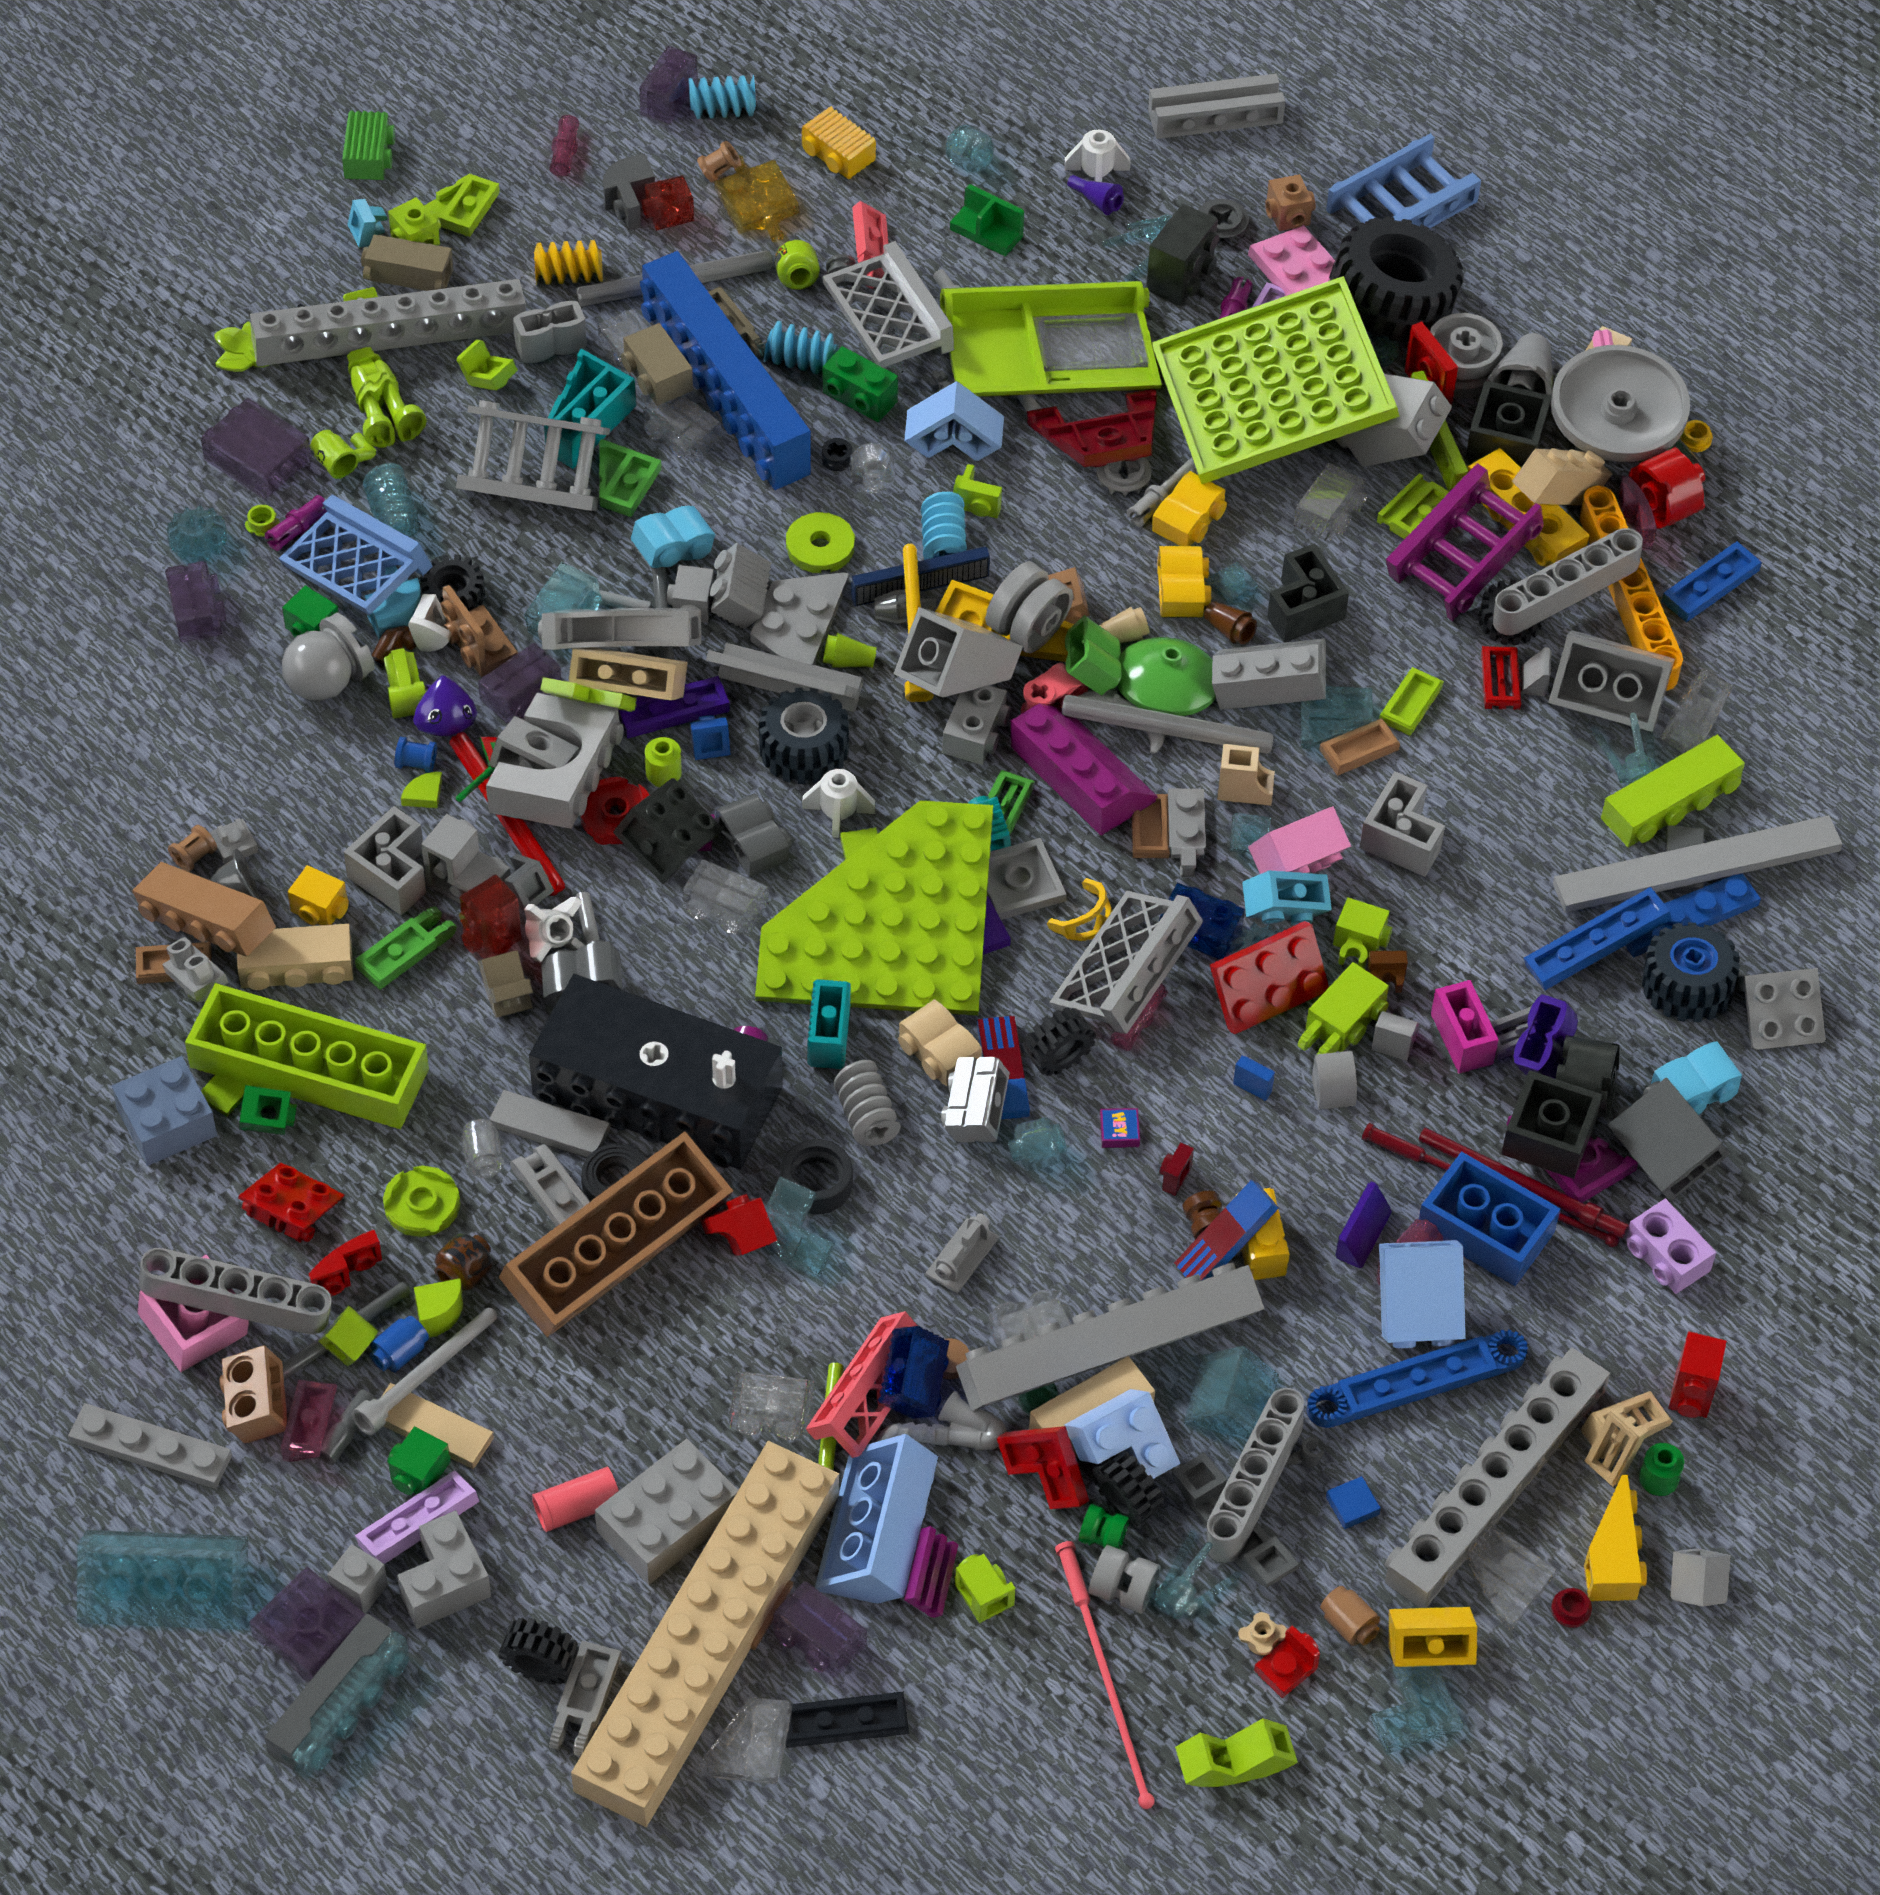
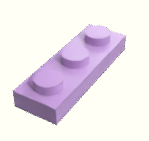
[355,1470,480,1564]

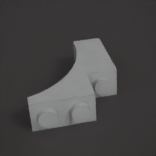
[538,608,701,650]

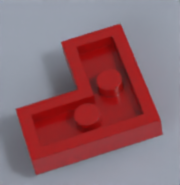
[996,1426,1089,1509]

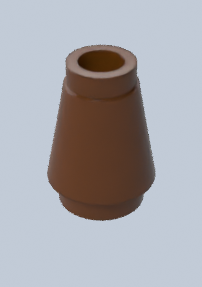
[1204,601,1257,644]

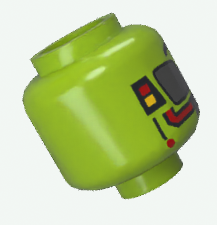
[774,240,820,290]

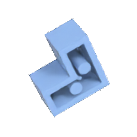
[904,381,1004,461]
[1064,1389,1180,1479]

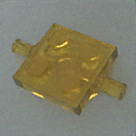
[714,155,800,242]

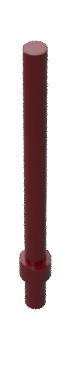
[1419,1127,1629,1239]

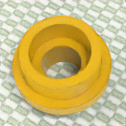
[1680,420,1713,452]

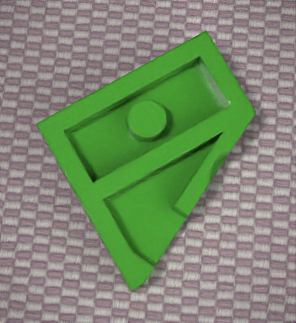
[599,439,661,517]

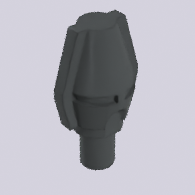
[874,590,937,625]

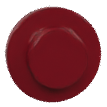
[1551,1588,1592,1628]

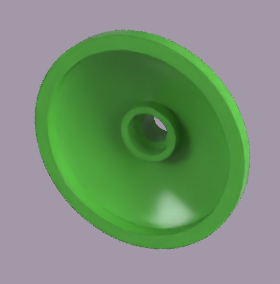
[1117,637,1216,716]

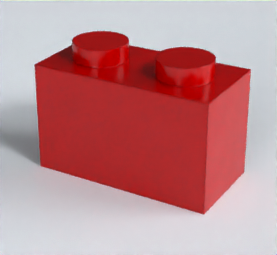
[1668,1331,1727,1418]

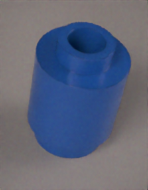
[370,1315,429,1373]

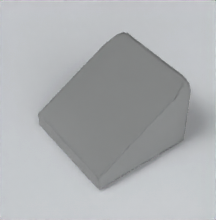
[1520,647,1552,696]

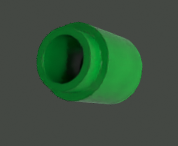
[1639,1443,1685,1496]

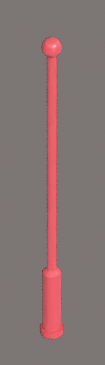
[1055,1541,1155,1809]

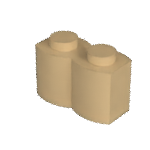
[898,1000,982,1086]

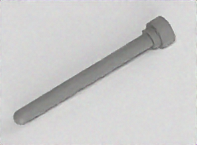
[351,1308,497,1435]

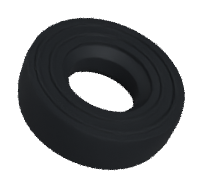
[581,1144,646,1201]

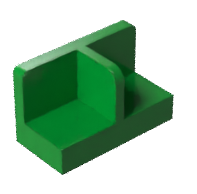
[950,184,1024,257]

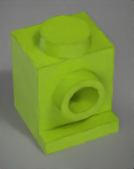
[955,1554,1016,1623]

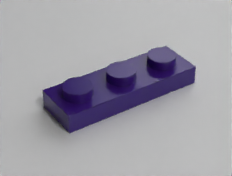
[618,676,730,739]

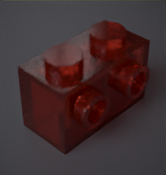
[459,874,522,959]

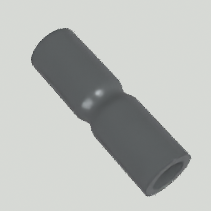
[314,1389,377,1465]

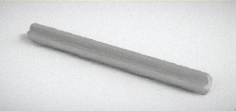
[576,250,772,307]
[1062,695,1273,754]

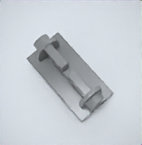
[925,1214,999,1294]

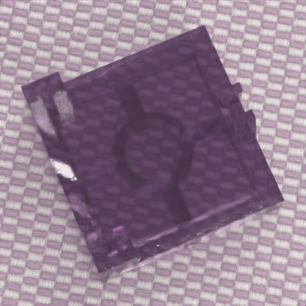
[249,1566,366,1683]

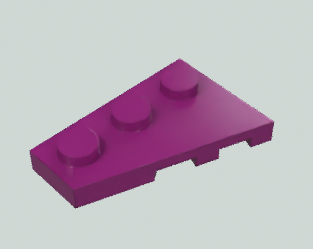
[1507,1115,1638,1203]

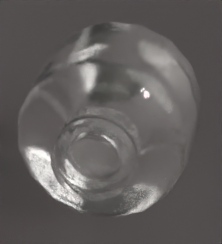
[849,443,895,494]

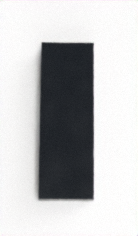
[781,1691,909,1748]

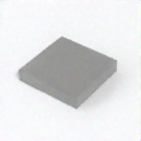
[987,838,1067,920]

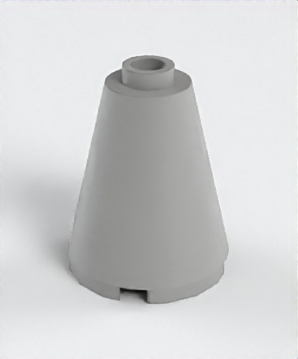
[1487,333,1554,406]

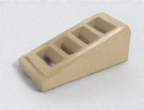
[1582,1391,1673,1459]

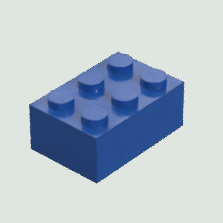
[1417,1151,1561,1287]

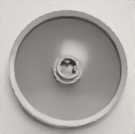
[1551,345,1690,462]

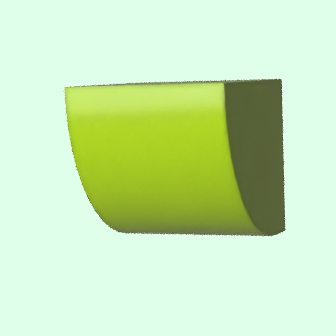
[414,1278,463,1338]
[318,1305,379,1366]

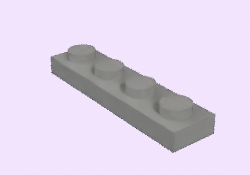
[68,1403,232,1489]

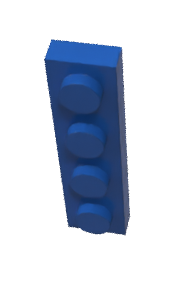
[1625,873,1761,958]
[1524,887,1672,991]

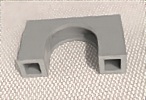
[486,693,624,829]

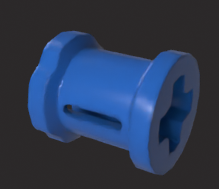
[394,736,437,773]

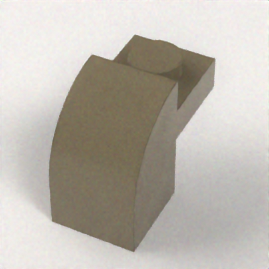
[478,950,533,1018]

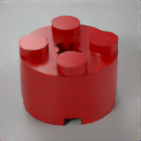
[1628,447,1705,529]

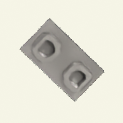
[162,937,229,1002]

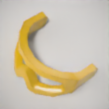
[1047,878,1112,941]

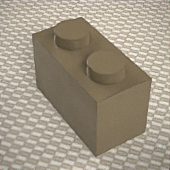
[621,323,693,406]

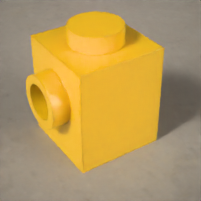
[287,865,349,925]

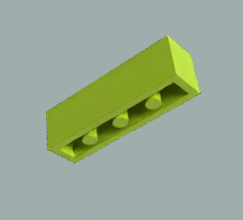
[1601,734,1745,848]

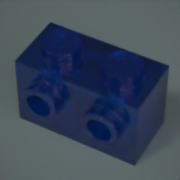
[1159,882,1245,960]

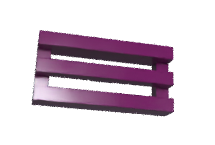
[904,1526,959,1618]

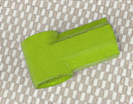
[384,648,426,719]

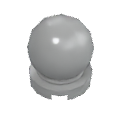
[282,613,375,702]

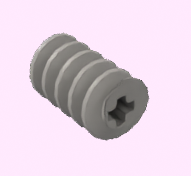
[834,1060,901,1146]

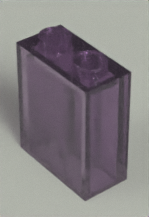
[200,398,312,499]

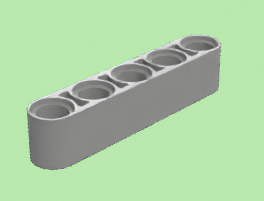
[1493,528,1643,635]
[139,1248,332,1334]
[1206,1388,1305,1563]

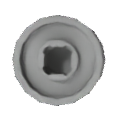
[1088,1544,1161,1614]

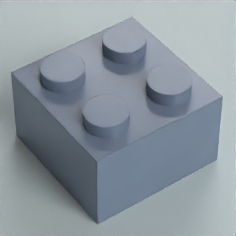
[111,1056,217,1166]

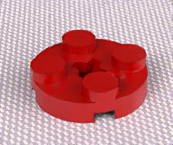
[580,777,649,845]

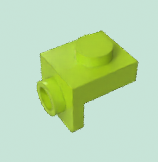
[457,340,518,391]
[953,464,1002,518]

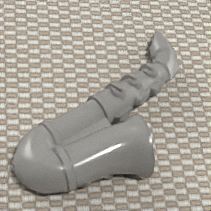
[876,1391,1007,1451]

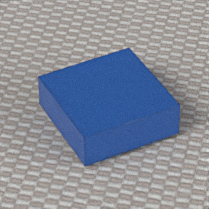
[1233,1055,1275,1101]
[1326,1476,1381,1530]

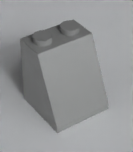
[1341,374,1452,467]
[894,607,1023,697]

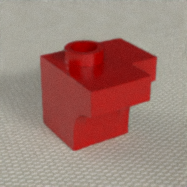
[700,1194,778,1256]

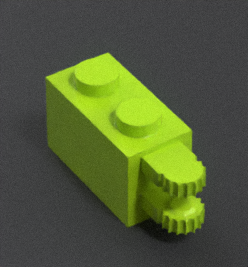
[1297,962,1389,1055]

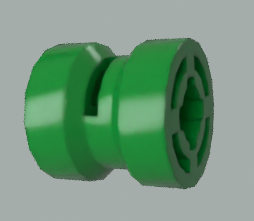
[1078,1504,1130,1549]

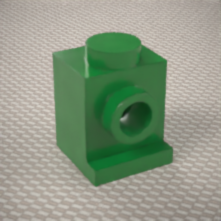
[239,1085,297,1135]

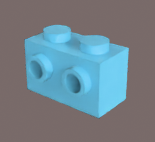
[1242,870,1332,926]

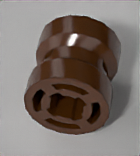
[1182,1190,1222,1240]

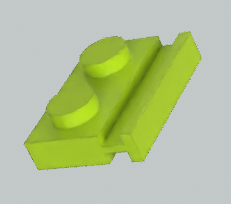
[1377,473,1449,539]

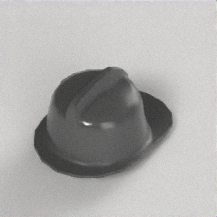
[211,849,274,922]

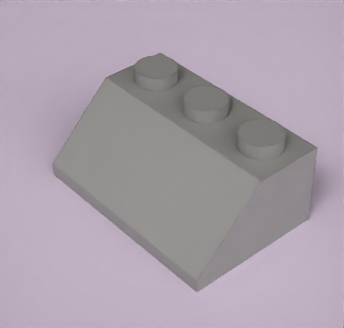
[1212,638,1326,709]

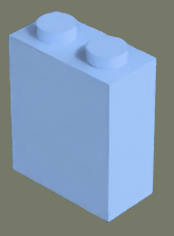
[1379,1240,1466,1348]

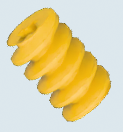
[534,240,603,285]

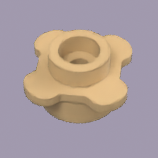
[1238,1612,1287,1655]

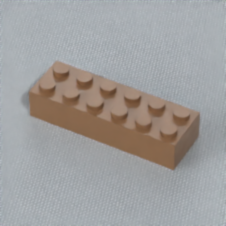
[499,1132,733,1338]

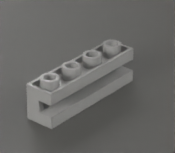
[1148,74,1285,139]

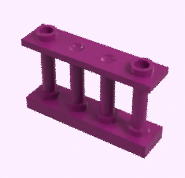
[1386,463,1544,621]

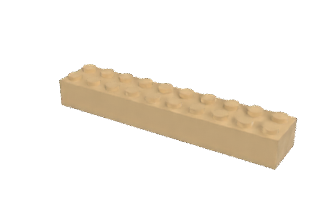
[571,1441,839,1827]

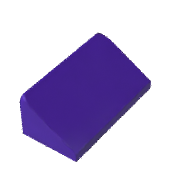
[1335,1181,1392,1268]

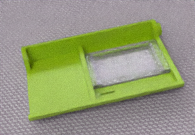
[940,281,1162,397]

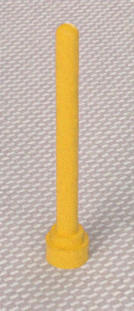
[903,544,934,702]

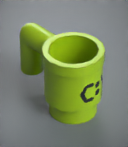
[310,430,376,479]

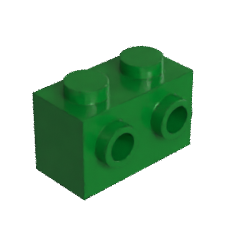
[822,346,898,423]

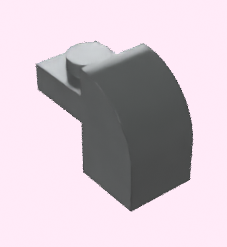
[603,153,656,230]

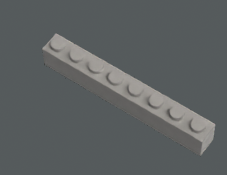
[956,1263,1265,1411]

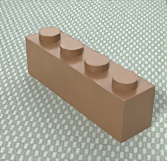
[132,862,276,957]

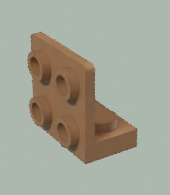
[440,585,518,677]

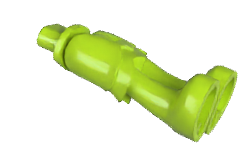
[347,347,427,448]

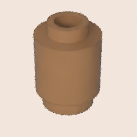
[1320,1586,1380,1646]

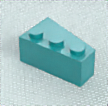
[544,349,637,469]

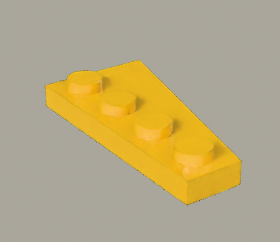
[935,580,1074,662]

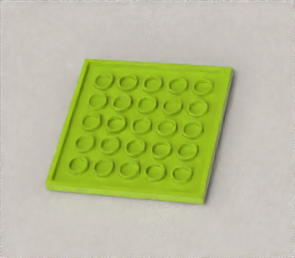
[1152,276,1400,484]

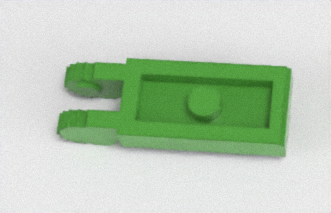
[355,906,457,990]

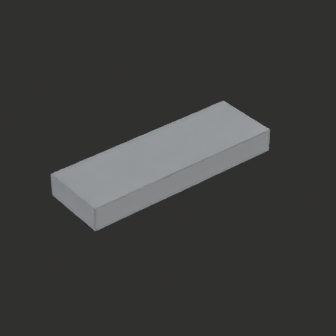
[489,1090,610,1157]

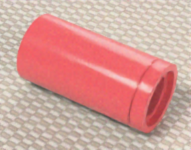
[532,1467,619,1532]

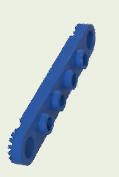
[1306,1329,1528,1428]

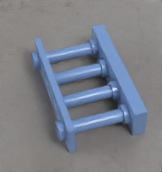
[1326,133,1481,229]

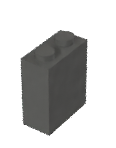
[1607,1077,1730,1201]

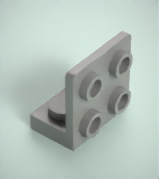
[1735,968,1826,1050]

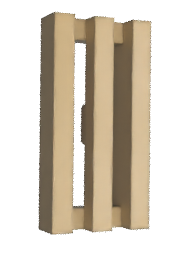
[1585,1405,1648,1487]

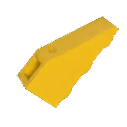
[1584,1475,1647,1601]

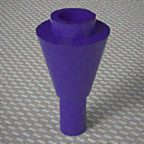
[1067,175,1124,215]

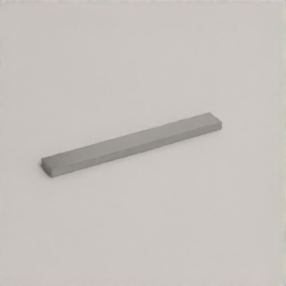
[1553,815,1842,913]

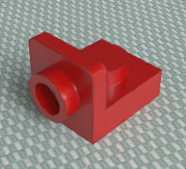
[1254,1626,1320,1698]

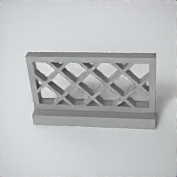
[823,241,954,368]
[706,643,864,712]
[1049,891,1203,1034]

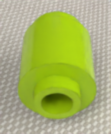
[645,737,682,787]

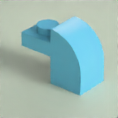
[365,566,421,640]

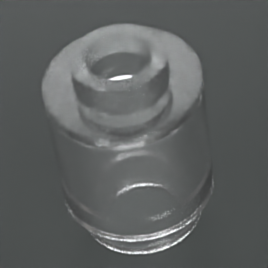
[461,1119,505,1178]

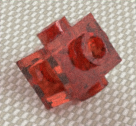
[641,175,694,231]

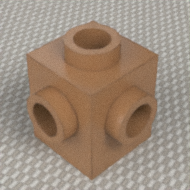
[1265,174,1316,231]

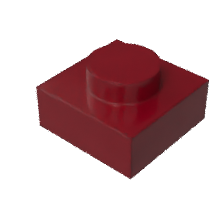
[1159,1142,1194,1196]

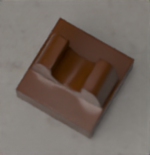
[1366,951,1408,993]

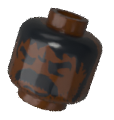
[434,1233,493,1291]

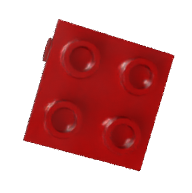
[238,1162,345,1243]

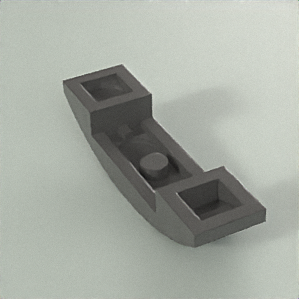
[1172,1452,1300,1588]

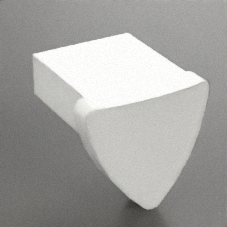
[408,594,452,652]

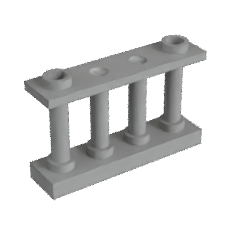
[456,400,610,511]

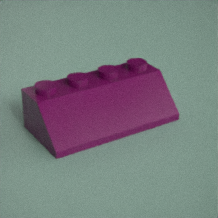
[1011,703,1158,836]

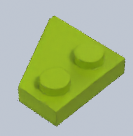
[424,173,500,237]

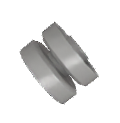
[1430,313,1503,399]
[985,561,1074,654]

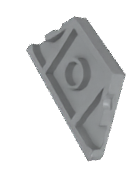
[750,572,849,665]

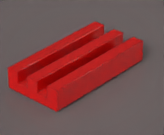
[1481,646,1521,710]

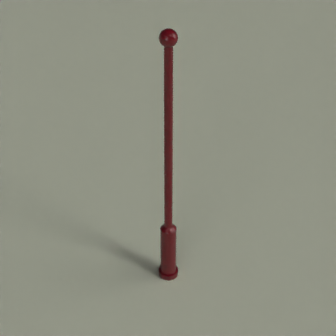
[1361,1123,1620,1247]

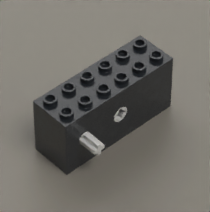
[529,973,783,1170]

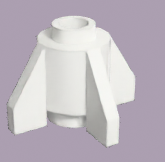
[1064,130,1131,182]
[802,769,875,838]
[524,897,585,962]

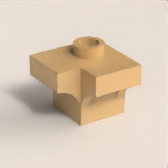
[1217,744,1275,806]

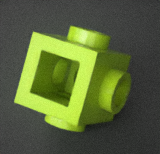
[388,197,441,246]

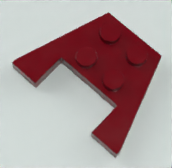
[1027,389,1157,467]

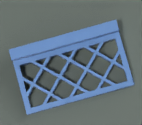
[279,494,433,615]

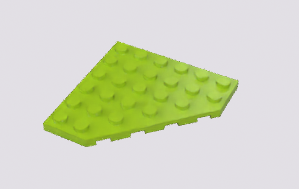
[755,800,993,1016]

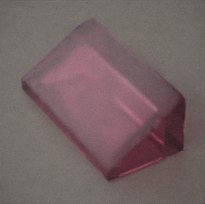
[280,1380,338,1462]

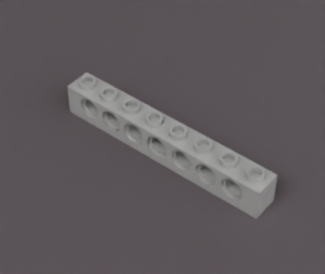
[250,279,526,366]
[1384,1347,1611,1608]

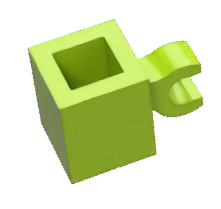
[1333,897,1393,969]

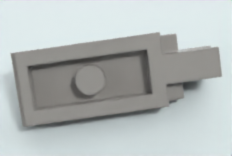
[1167,788,1206,877]

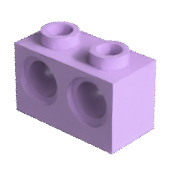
[1626,1198,1716,1294]

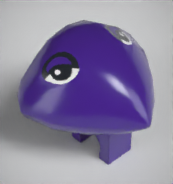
[413,675,478,737]

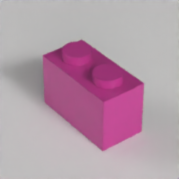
[1431,980,1499,1073]

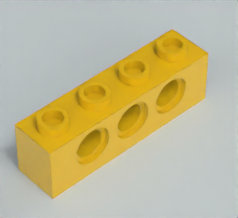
[1468,448,1590,567]

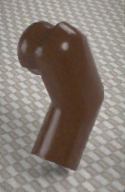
[371,625,417,665]

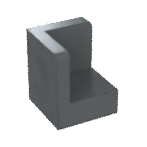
[501,854,554,911]

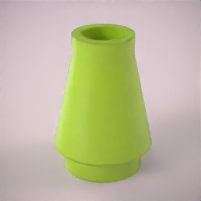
[823,633,877,668]

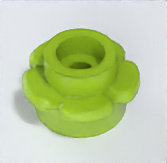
[245,505,280,537]

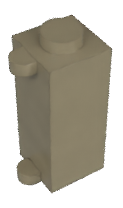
[361,234,454,291]

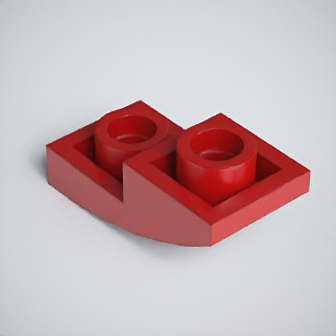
[308,1230,382,1297]

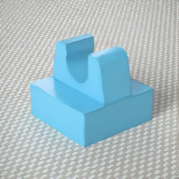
[347,199,388,247]

